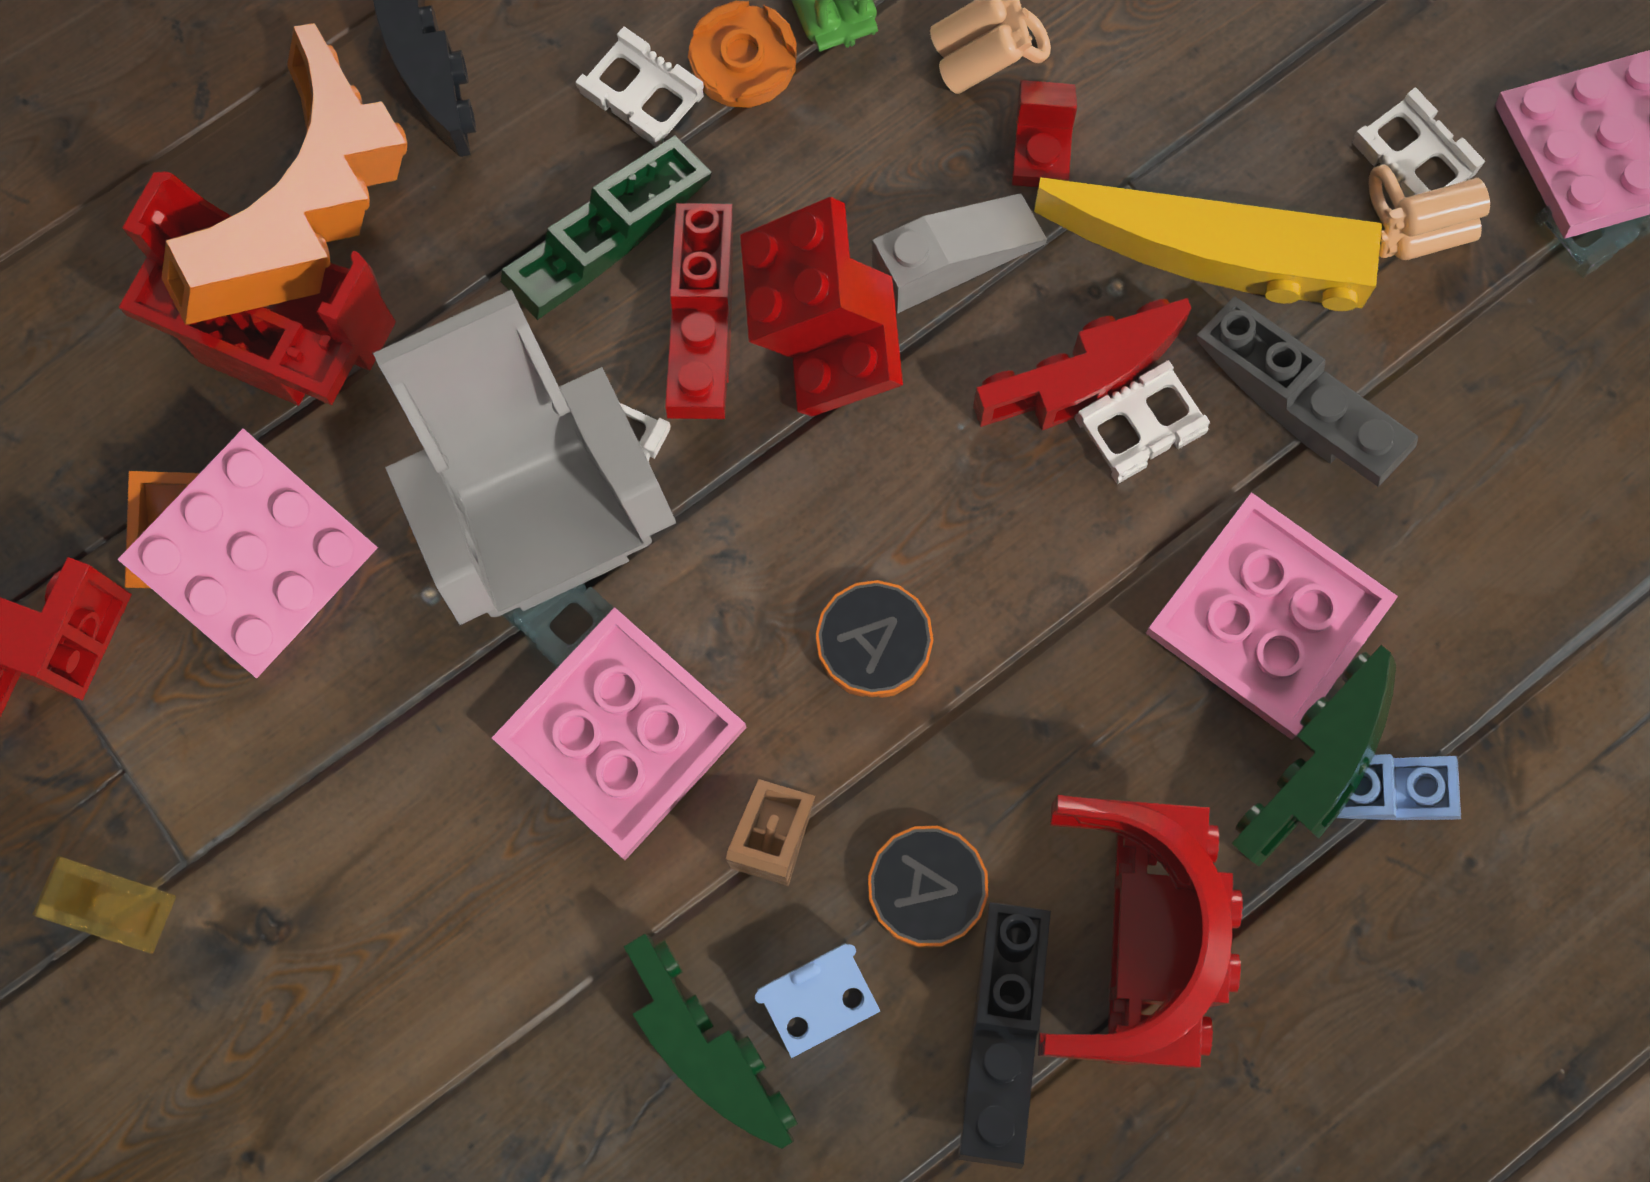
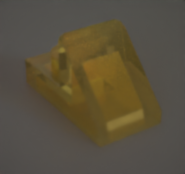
[32,856,176,954]

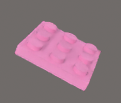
[1495,50,1650,239]
[118,429,378,678]
[1146,492,1398,740]
[492,607,747,860]

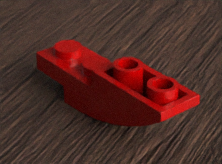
[665,203,733,419]
[973,298,1191,430]

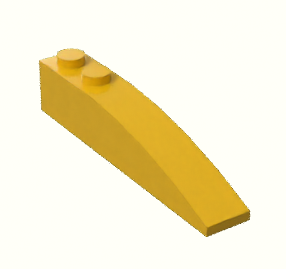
[1034,177,1382,311]

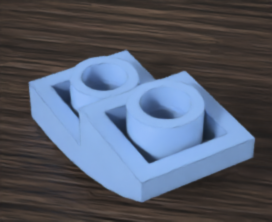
[1337,754,1461,820]

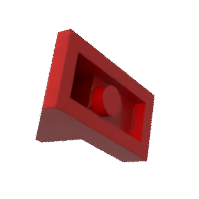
[1012,80,1077,187]

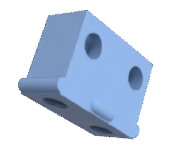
[755,943,880,1058]

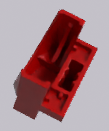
[119,172,396,406]
[1038,795,1243,1068]

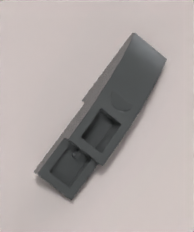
[1197,296,1418,487]

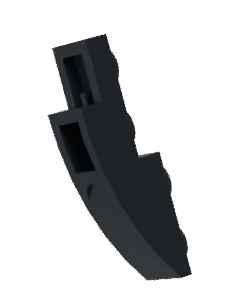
[373,0,476,157]
[958,902,1051,1169]

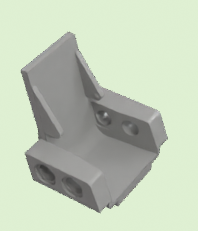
[373,289,676,625]

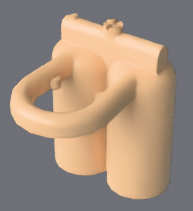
[930,0,1051,94]
[1368,164,1490,260]

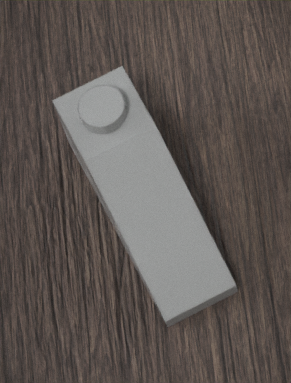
[872,193,1047,314]

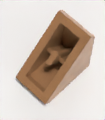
[726,779,815,886]

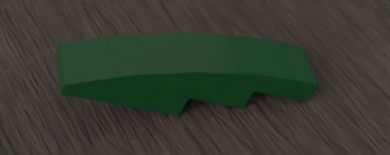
[500,136,712,320]

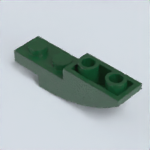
[1232,645,1396,866]
[623,934,798,1149]

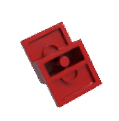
[740,196,903,417]
[0,557,132,717]

